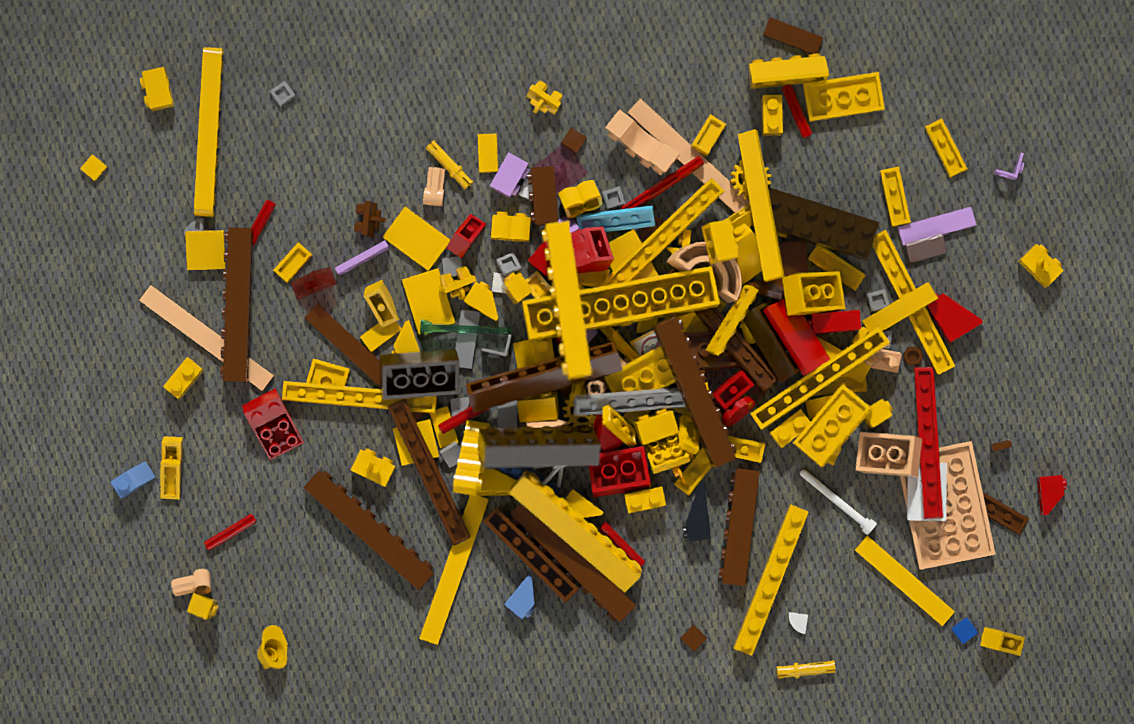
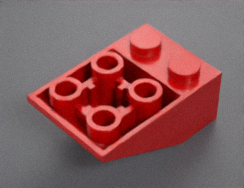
[544,227,614,274]
[242,388,304,460]

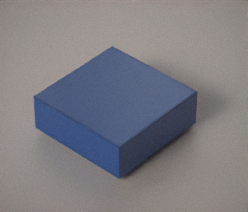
[951,617,978,644]

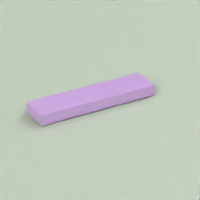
[897,207,976,246]

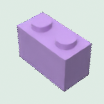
[490,152,530,198]

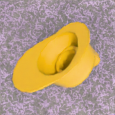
[257,625,288,669]

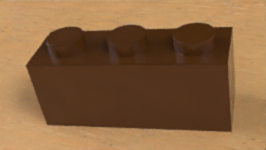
[527,166,558,227]

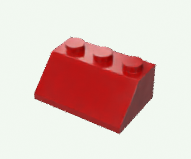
[588,446,650,498]

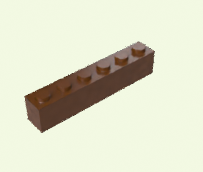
[718,468,760,586]
[483,507,579,603]

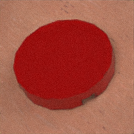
[721,397,755,427]

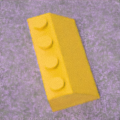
[748,54,829,89]

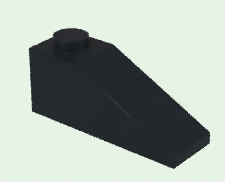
[682,481,711,542]

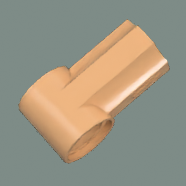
[423,167,445,207]
[587,376,609,395]
[172,569,211,596]

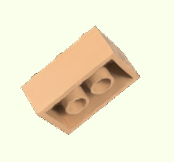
[856,432,922,477]

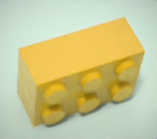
[782,271,846,316]

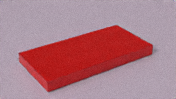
[763,298,830,376]

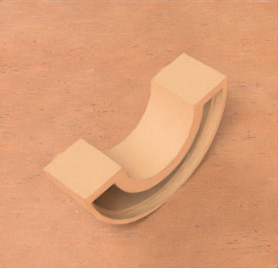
[605,109,680,175]
[667,242,742,303]

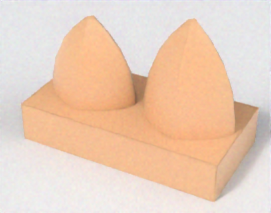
[864,349,902,373]

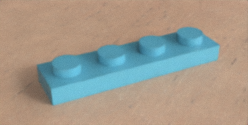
[577,206,655,232]

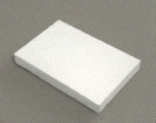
[907,463,947,521]

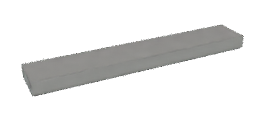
[573,388,686,416]

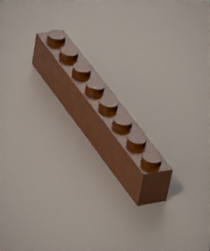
[220,227,253,383]
[652,316,737,468]
[466,341,623,413]
[303,470,434,590]
[510,503,636,622]

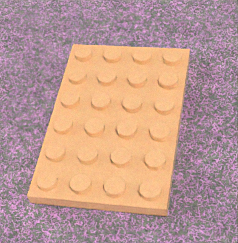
[900,441,995,570]

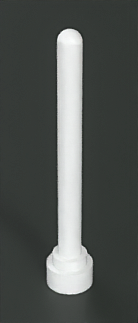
[800,469,877,535]

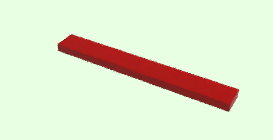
[914,367,943,519]

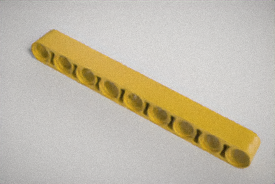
[194,47,224,217]

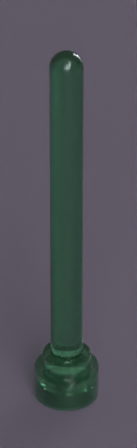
[420,319,512,335]

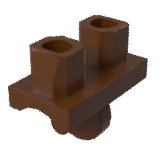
[354,201,386,238]

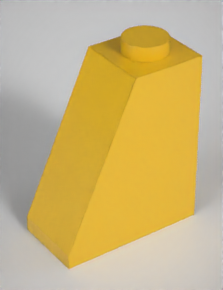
[734,223,762,286]

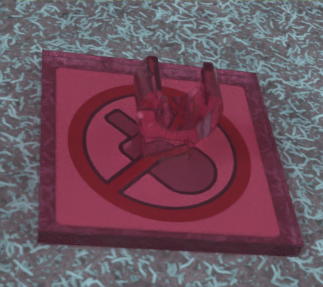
[535,145,588,196]

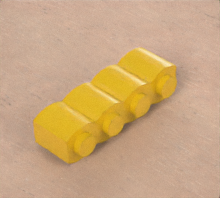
[453,420,490,496]

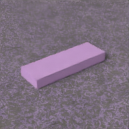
[335,240,389,276]

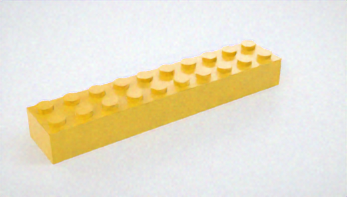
[522,266,720,342]

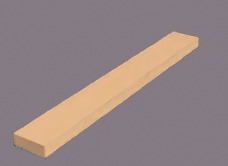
[627,98,750,213]
[139,285,274,391]

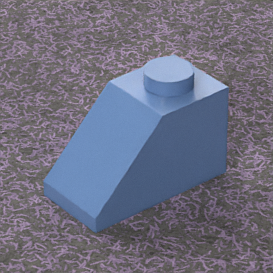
[111,461,156,498]
[504,575,535,619]

